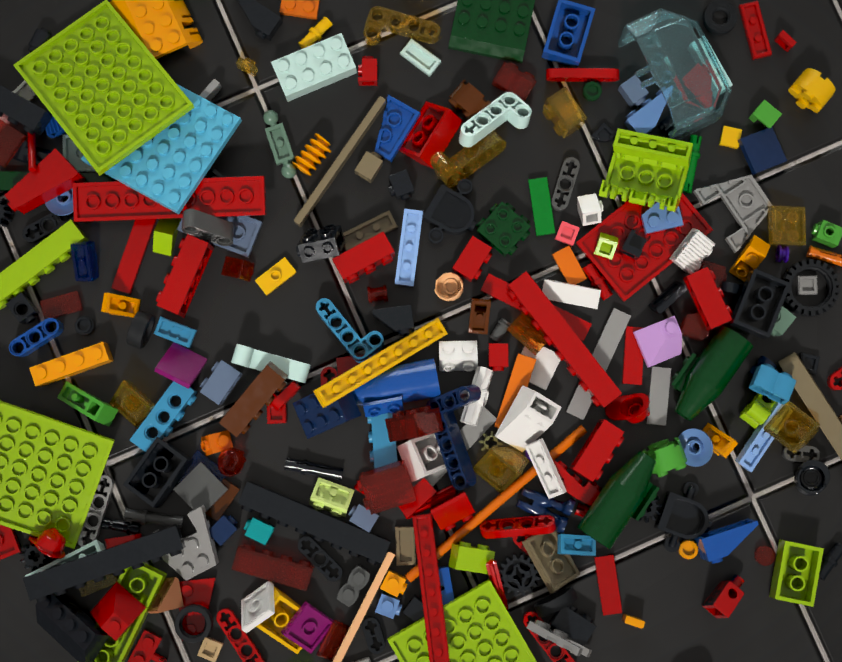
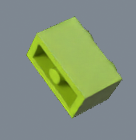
[448,541,495,574]

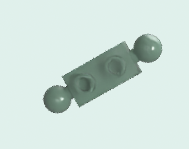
[263,110,296,178]

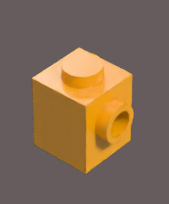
[380,569,408,597]

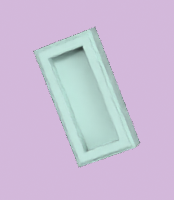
[400,38,441,77]

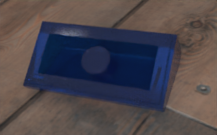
[70,241,99,281]

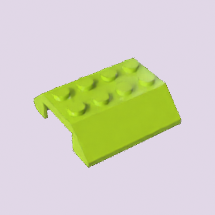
[599,128,693,212]

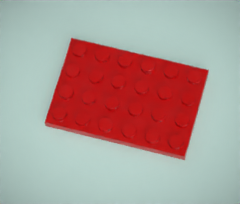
[576,193,713,302]

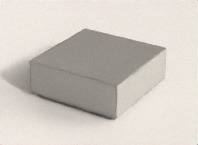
[796,275,818,295]

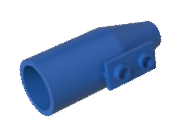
[351,358,441,417]

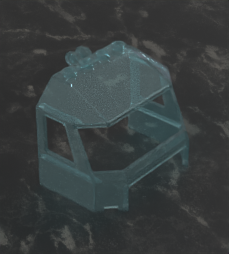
[618,8,731,140]

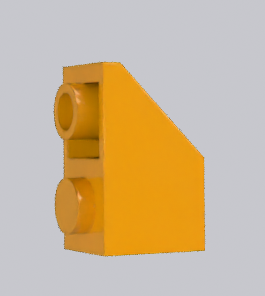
[729,235,771,282]

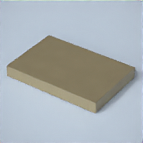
[522,530,580,594]

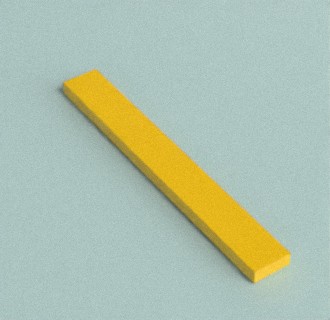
[313,318,448,408]

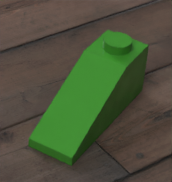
[57,381,118,427]

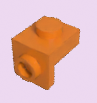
[201,430,234,456]

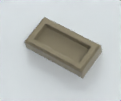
[395,526,416,566]

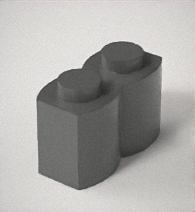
[337,564,371,607]

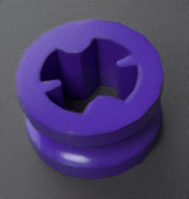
[775,245,789,263]

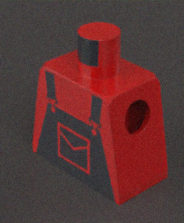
[702,574,745,618]

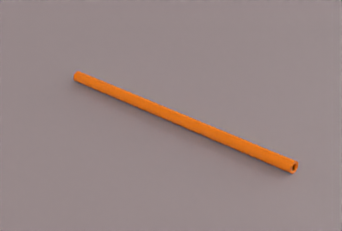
[405,425,587,583]

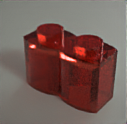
[492,62,537,102]

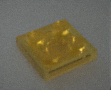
[768,206,806,246]

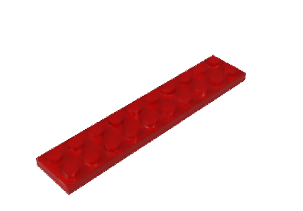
[72,176,266,222]

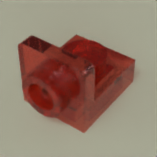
[221,256,254,282]

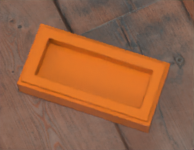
[552,246,587,285]

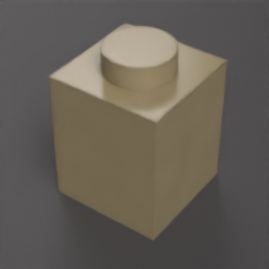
[355,151,383,183]

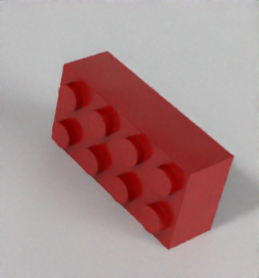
[156,234,214,318]

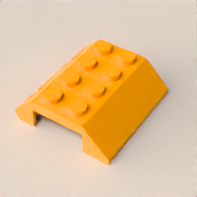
[109,0,203,59]

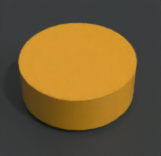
[678,539,698,559]

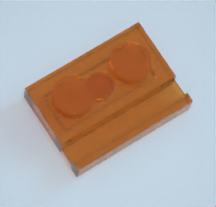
[507,313,546,355]

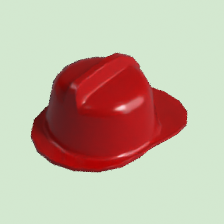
[605,393,650,424]
[28,528,66,559]

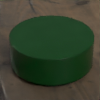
[582,81,602,101]

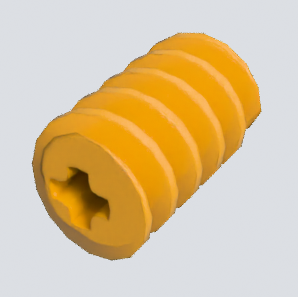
[292,133,332,176]

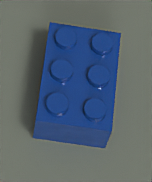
[541,0,596,68]

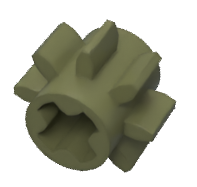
[479,431,503,455]

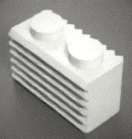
[669,228,715,274]

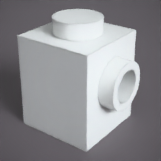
[577,193,603,226]

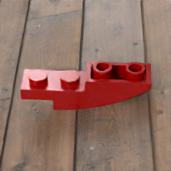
[553,460,602,506]

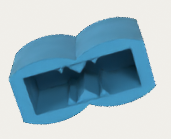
[749,364,796,404]

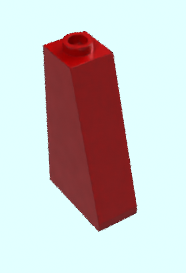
[4,148,86,214]

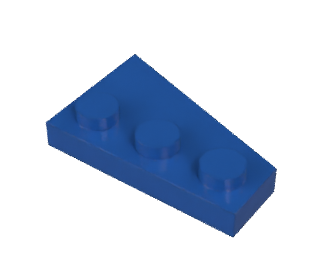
[374,95,421,162]

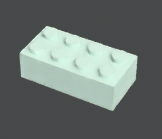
[271,33,357,102]

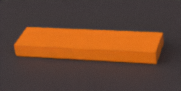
[494,353,536,428]

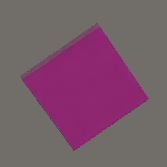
[154,342,207,389]
[281,601,335,654]

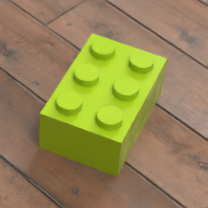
[769,539,824,607]

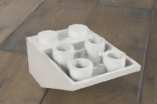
[495,385,562,452]

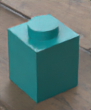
[244,517,276,545]

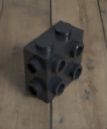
[296,224,346,263]

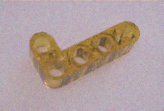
[363,6,440,46]
[430,130,506,188]

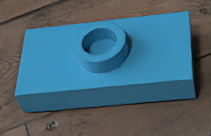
[154,316,197,348]

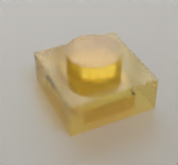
[236,57,258,77]

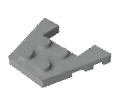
[693,175,773,253]
[148,504,219,581]
[527,620,592,657]

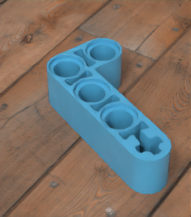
[316,298,384,363]

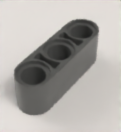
[182,209,234,246]

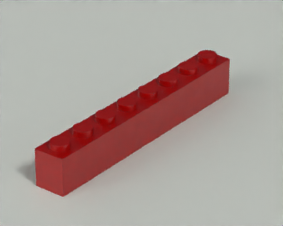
[507,271,622,408]

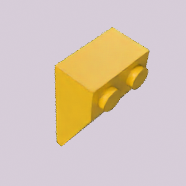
[256,586,302,655]

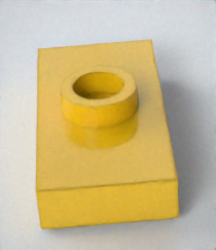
[255,257,297,296]

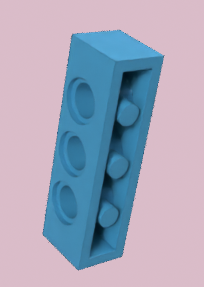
[130,381,197,452]

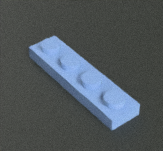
[395,209,423,287]
[735,402,794,472]

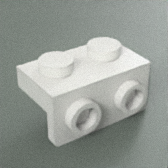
[439,340,478,372]

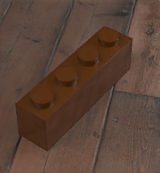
[219,361,288,437]

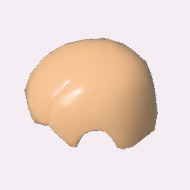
[434,272,464,302]

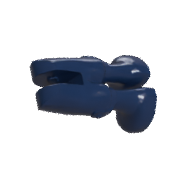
[516,488,576,534]

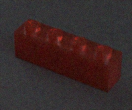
[231,543,314,591]

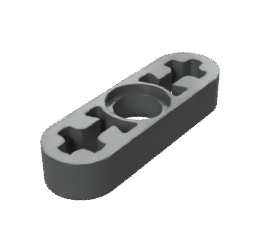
[551,157,580,211]

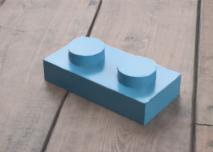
[557,534,596,556]

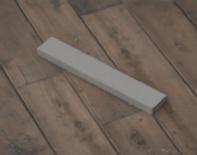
[566,308,631,420]
[404,407,497,492]

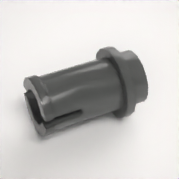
[489,318,511,343]

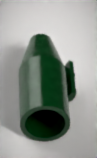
[671,326,753,421]
[577,451,660,550]

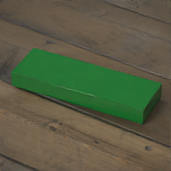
[528,177,555,236]

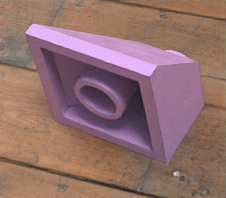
[633,316,682,368]

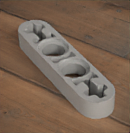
[78,475,115,547]

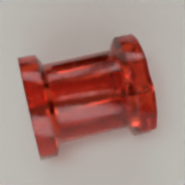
[367,284,388,304]

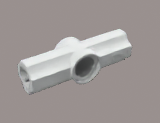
[460,366,493,426]

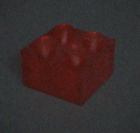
[385,405,444,442]

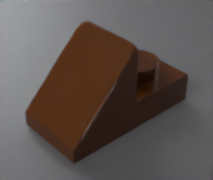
[468,298,491,335]

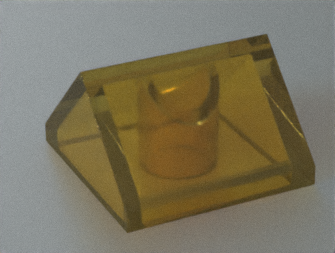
[109,380,156,428]

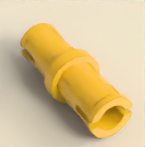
[298,17,333,49]

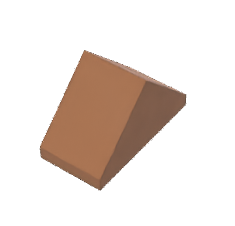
[147,577,184,614]

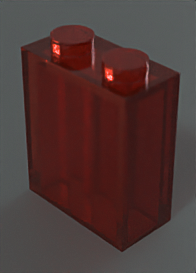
[357,460,416,515]

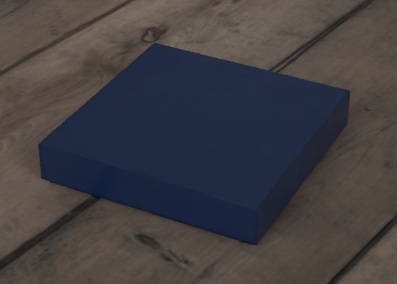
[738,127,787,175]

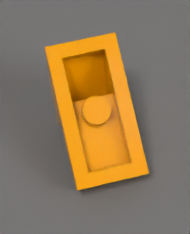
[101,293,141,318]
[702,423,738,458]

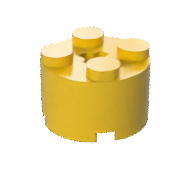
[788,68,836,113]

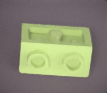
[309,477,355,517]

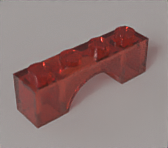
[680,260,728,341]

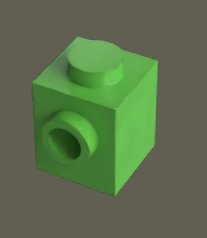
[811,220,842,248]

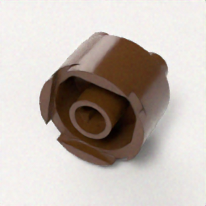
[448,79,491,120]

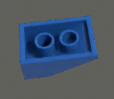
[695,519,759,564]

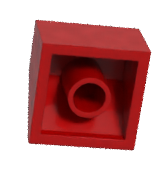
[430,491,475,531]

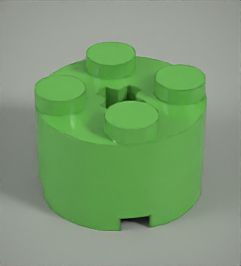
[642,437,687,477]

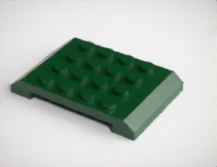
[448,0,535,64]

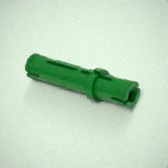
[683,135,703,193]

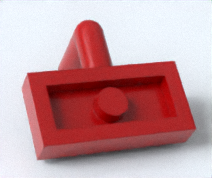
[128,629,167,662]

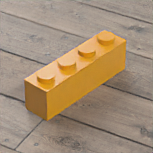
[29,342,114,387]

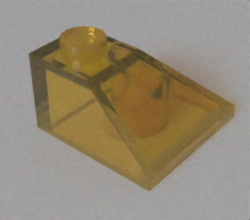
[763,401,820,454]
[473,447,530,493]

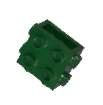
[476,202,531,257]

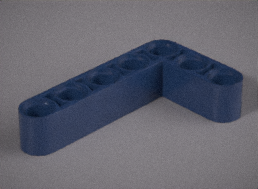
[426,384,481,490]

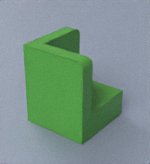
[749,99,782,128]

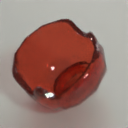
[217,447,246,476]

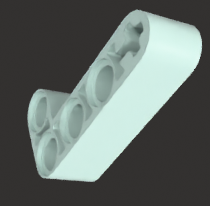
[459,92,532,147]
[231,344,311,384]

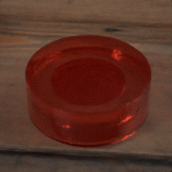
[754,546,775,566]

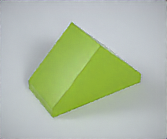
[153,219,181,257]

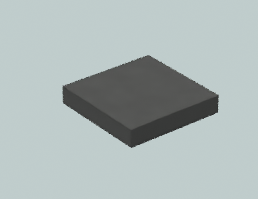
[173,462,229,513]

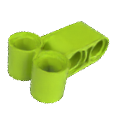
[739,393,775,428]

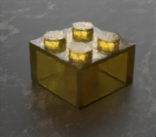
[543,87,587,139]

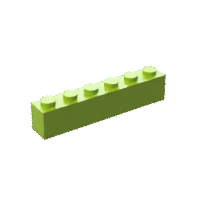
[0,219,89,310]

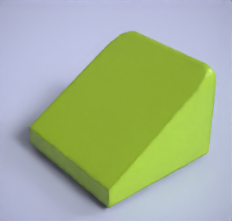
[594,232,619,260]

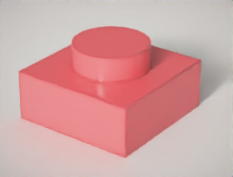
[555,221,580,246]

